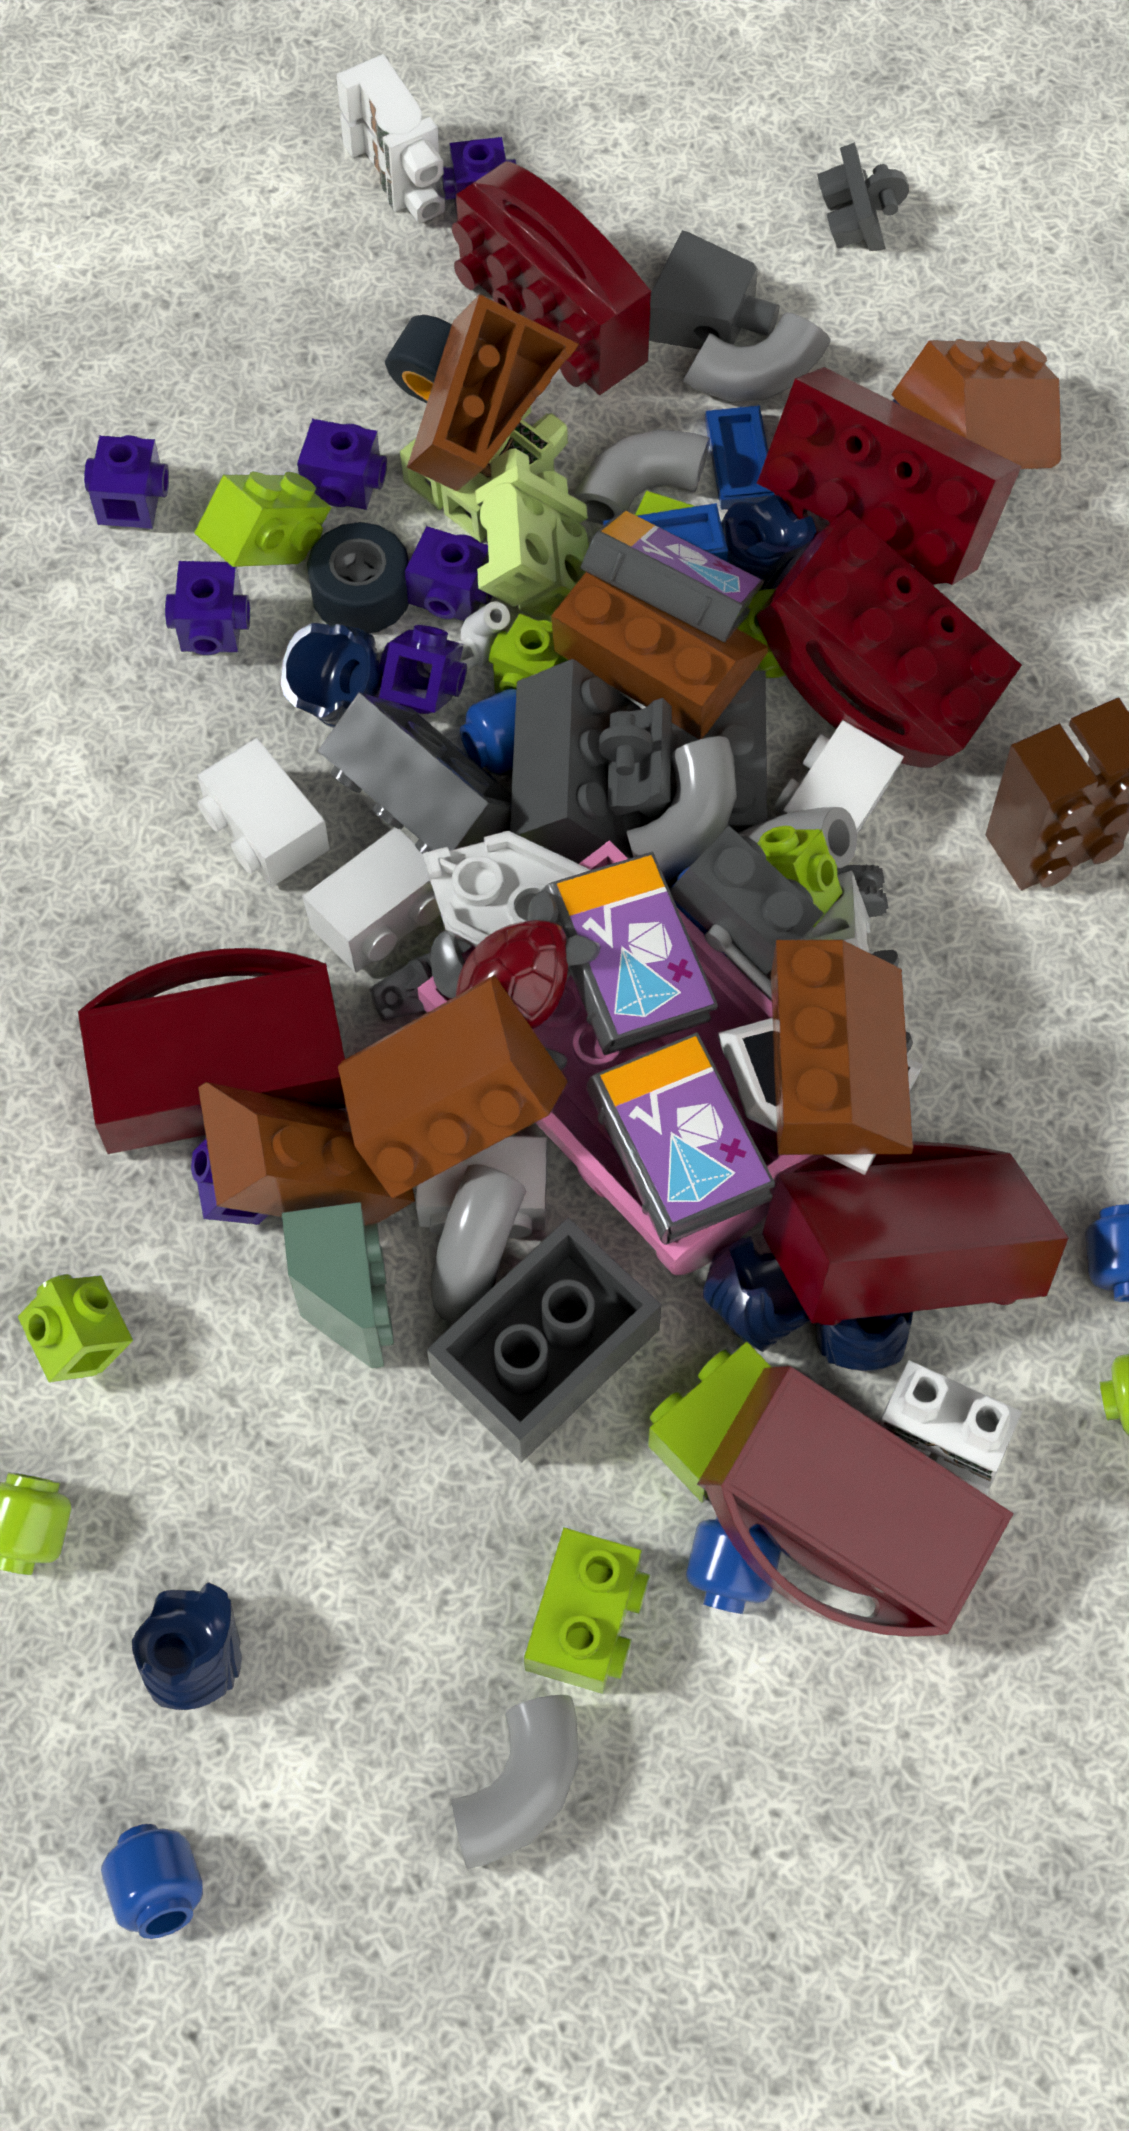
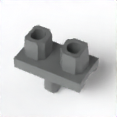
[817,142,909,251]
[599,698,678,818]

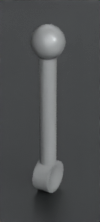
[704,924,772,999]

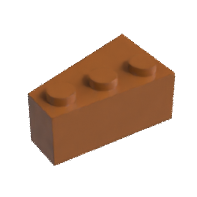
[407,294,579,491]

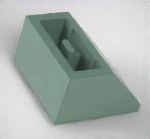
[282,1202,394,1368]

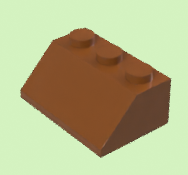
[891,339,1061,469]
[551,572,768,740]
[771,940,913,1155]
[338,975,568,1199]
[198,1082,415,1225]

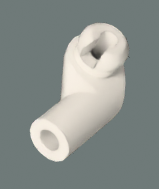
[455,601,510,671]

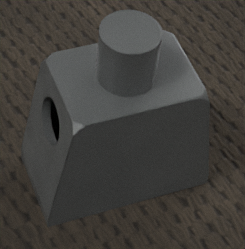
[649,230,780,349]

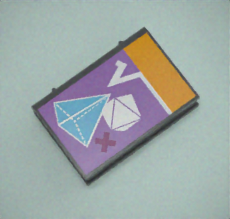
[580,509,764,643]
[541,851,718,1055]
[586,1032,775,1245]

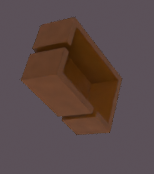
[985,697,1129,891]

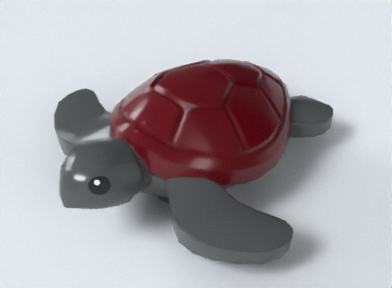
[431,891,601,1071]

